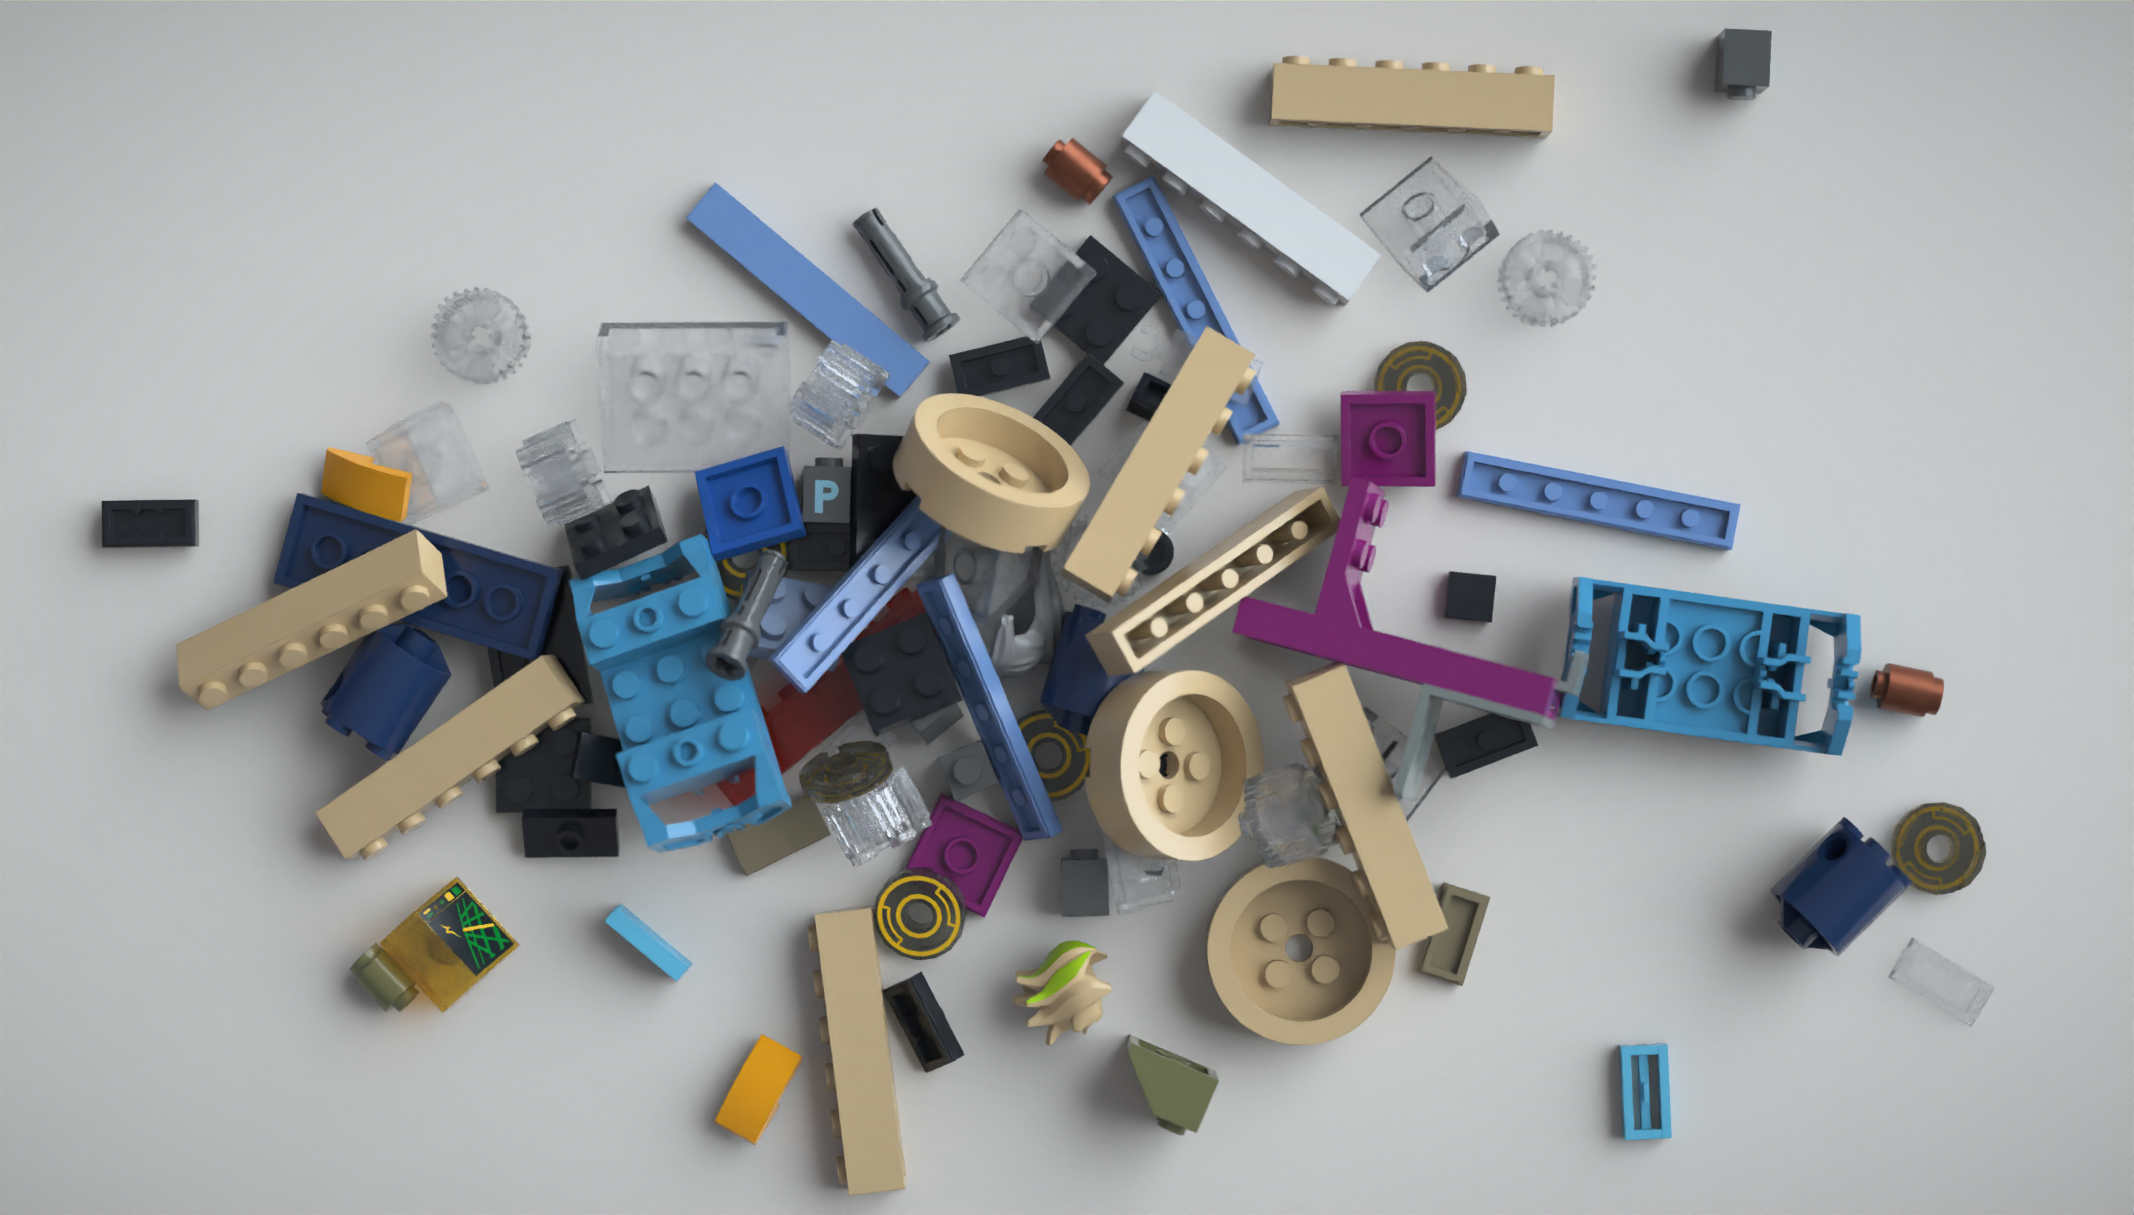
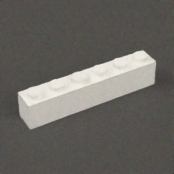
[1121,91,1382,305]

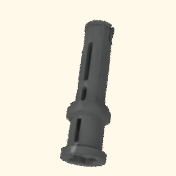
[853,208,961,342]
[704,549,789,681]

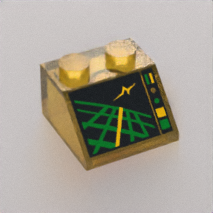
[379,877,520,1013]

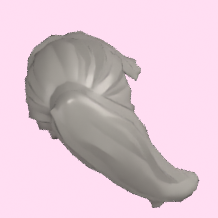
[972,546,1065,677]

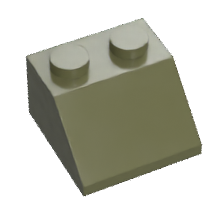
[1126,1035,1219,1136]

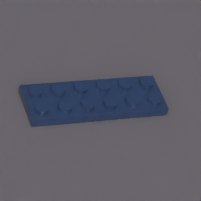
[273,493,564,661]

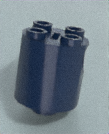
[1039,604,1145,735]
[320,624,452,761]
[1770,817,1912,956]

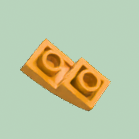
[321,447,413,522]
[715,1034,802,1145]

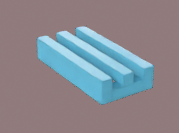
[605,904,693,982]
[1618,1043,1672,1140]

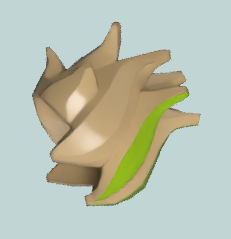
[1013,941,1112,1045]

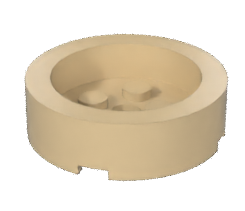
[893,393,1090,554]
[1084,670,1264,861]
[1205,854,1396,1045]

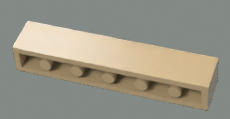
[1269,56,1555,138]
[1060,326,1256,603]
[1085,486,1340,676]
[176,529,447,711]
[315,655,585,861]
[1282,661,1449,951]
[808,905,907,1196]

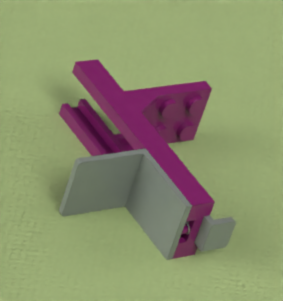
[1232,476,1589,800]

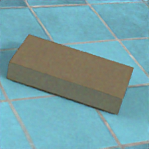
[726,794,831,876]
[1417,882,1490,986]

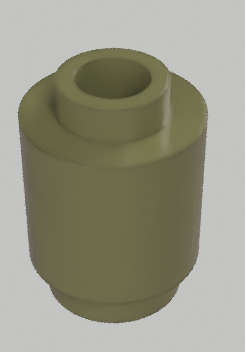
[349,943,420,1012]

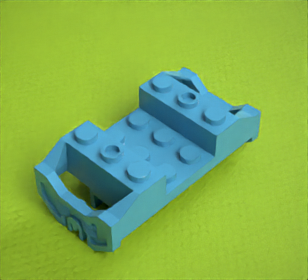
[569,534,793,853]
[1556,577,1862,756]

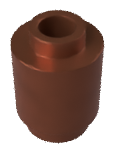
[1042,138,1113,205]
[1870,663,1944,717]

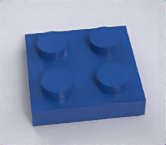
[695,446,806,562]

